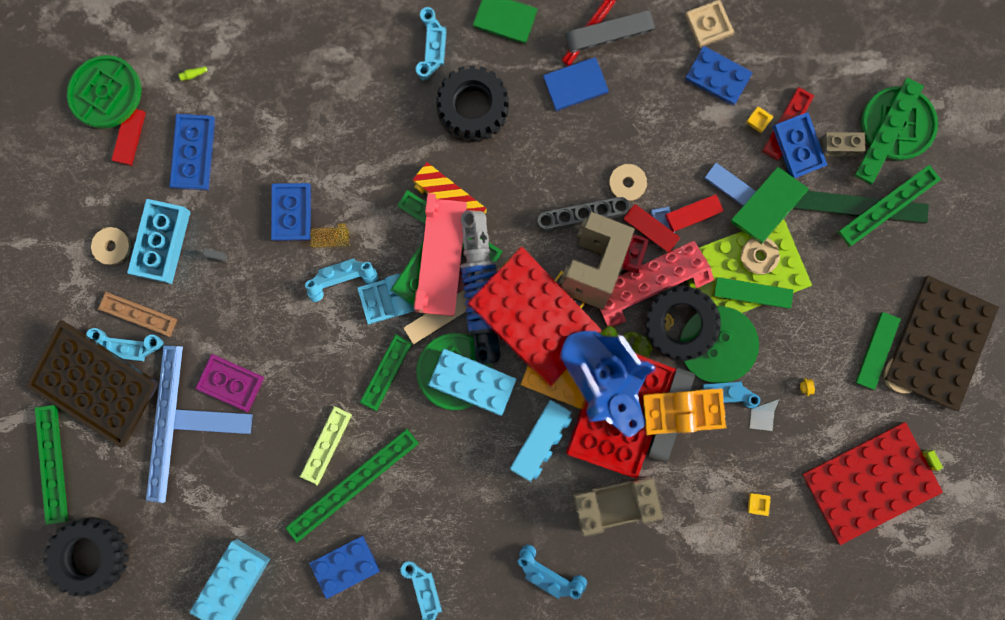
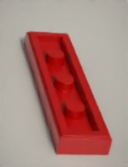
[762,87,814,161]

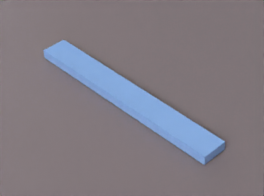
[146,346,183,503]

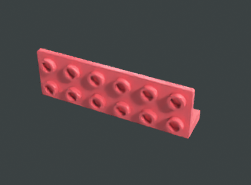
[415,193,467,316]
[600,241,714,329]

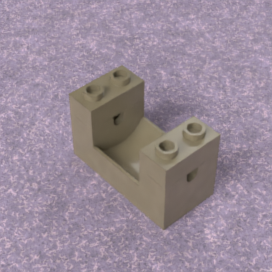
[559,212,635,310]
[572,476,663,536]

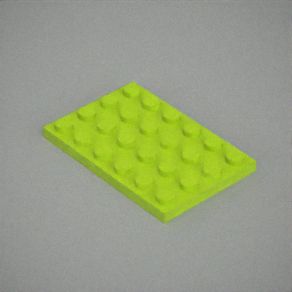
[686,220,812,313]

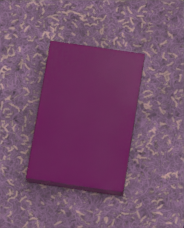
[195,354,265,412]

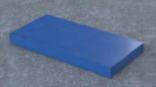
[169,114,215,191]

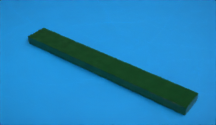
[793,191,929,224]

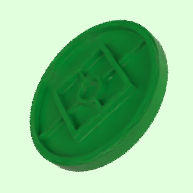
[67,55,142,129]
[861,86,938,161]
[680,306,759,383]
[416,333,493,410]

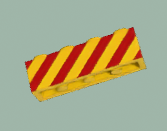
[413,162,487,214]

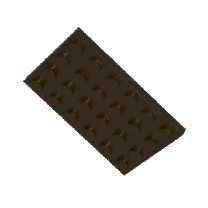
[884,275,999,412]
[26,321,159,448]

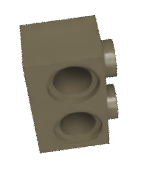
[820,132,865,157]

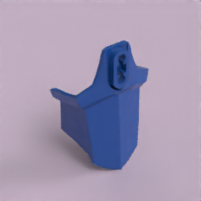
[561,331,655,437]

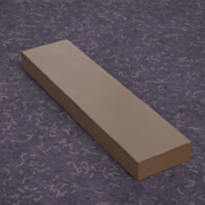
[98,292,178,337]

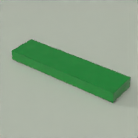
[713,277,794,309]
[855,312,901,390]
[359,334,413,411]

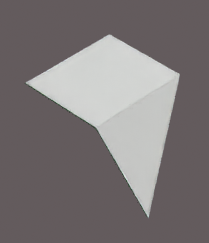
[750,399,779,431]

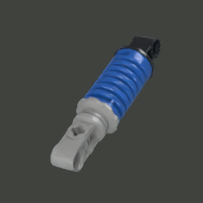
[460,210,500,364]

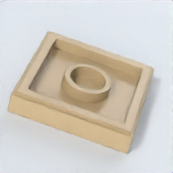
[685,0,734,48]

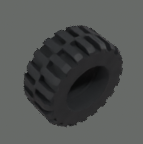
[436,66,509,143]
[644,286,721,361]
[44,517,129,597]

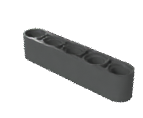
[565,10,655,53]
[537,197,630,232]
[647,367,695,463]

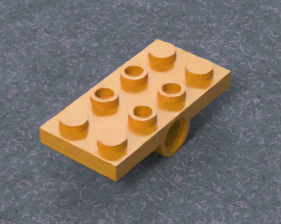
[520,365,585,409]
[643,388,726,435]

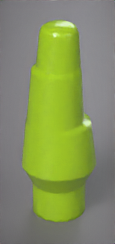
[179,67,207,81]

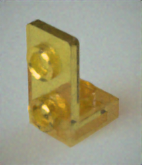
[310,223,349,248]

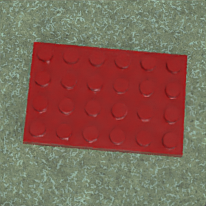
[467,247,601,387]
[566,353,676,479]
[802,422,943,545]

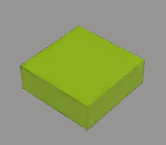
[922,450,943,471]

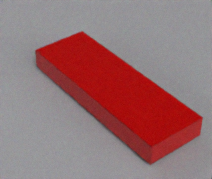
[112,109,146,166]
[665,194,724,232]
[623,204,681,253]

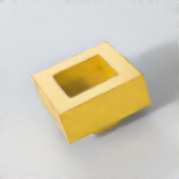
[746,106,773,133]
[747,493,771,516]

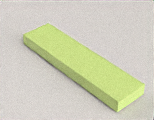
[300,406,352,485]

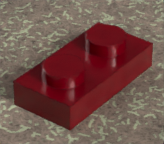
[621,234,649,273]

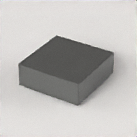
[203,249,228,263]

